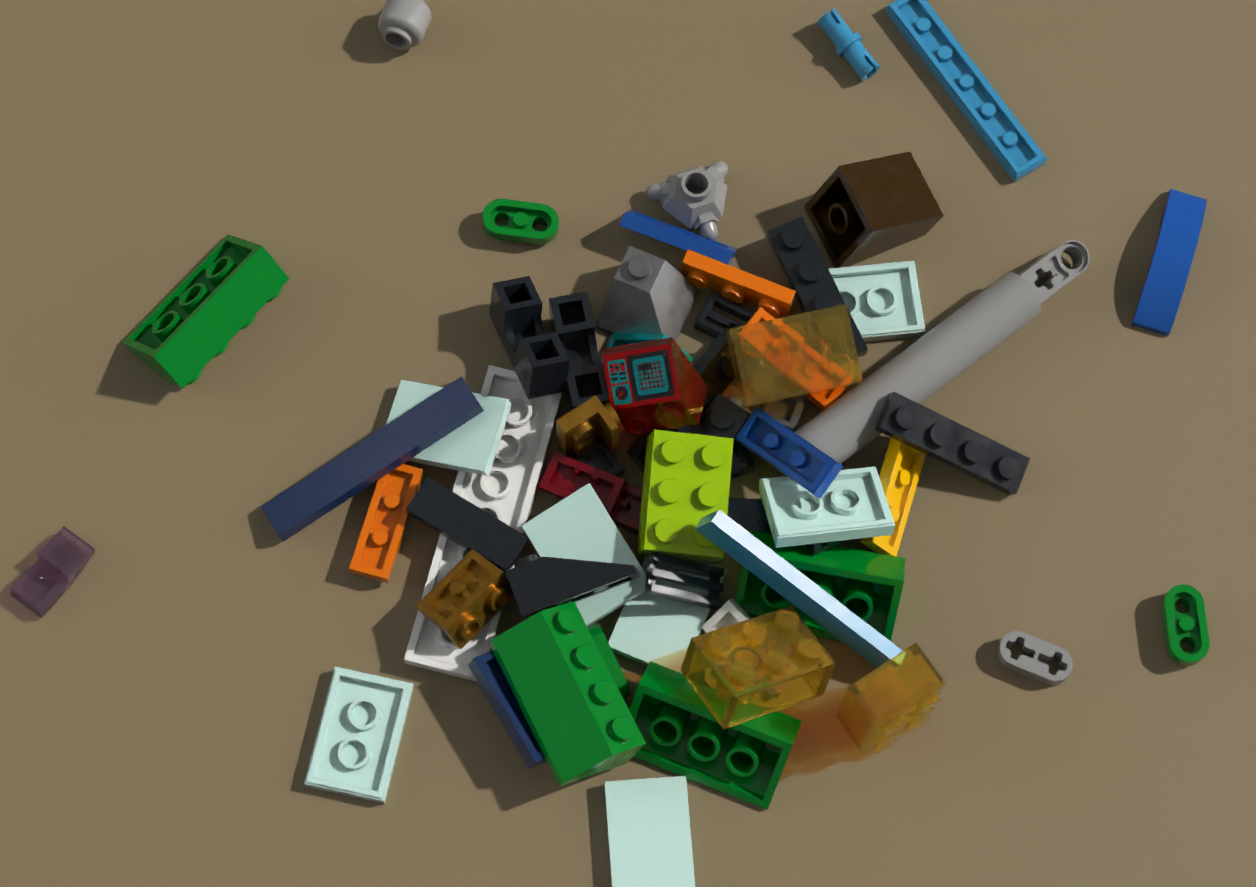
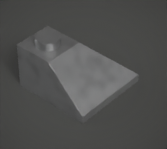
[598,245,699,342]

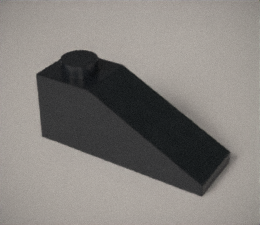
[505,554,641,619]

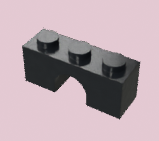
[489,276,570,399]
[549,291,610,411]

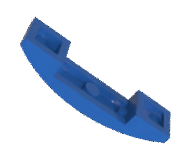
[1131,189,1207,336]

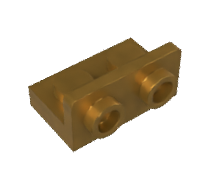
[556,395,621,457]
[416,549,514,649]

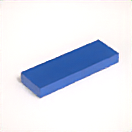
[620,210,736,265]
[734,406,843,499]

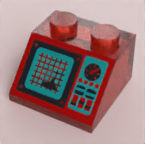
[602,337,708,435]

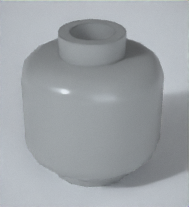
[377,0,432,50]

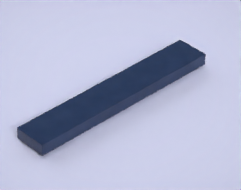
[261,376,484,542]

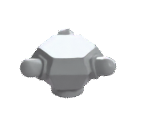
[647,161,728,240]

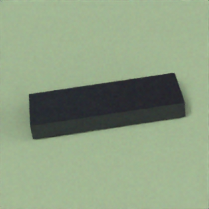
[406,477,529,573]

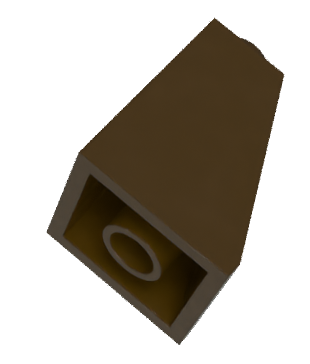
[804,151,944,268]

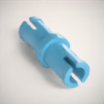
[817,9,881,81]

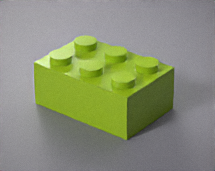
[637,429,734,563]

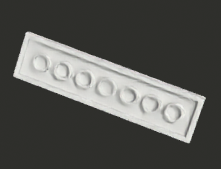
[404,365,564,682]

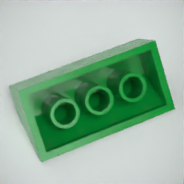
[121,234,290,389]
[735,529,905,641]
[489,601,646,787]
[629,661,802,810]

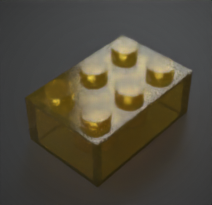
[726,304,863,409]
[680,606,836,730]
[836,642,946,755]

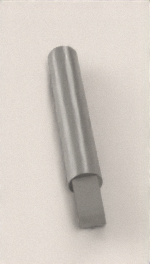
[795,240,1090,464]

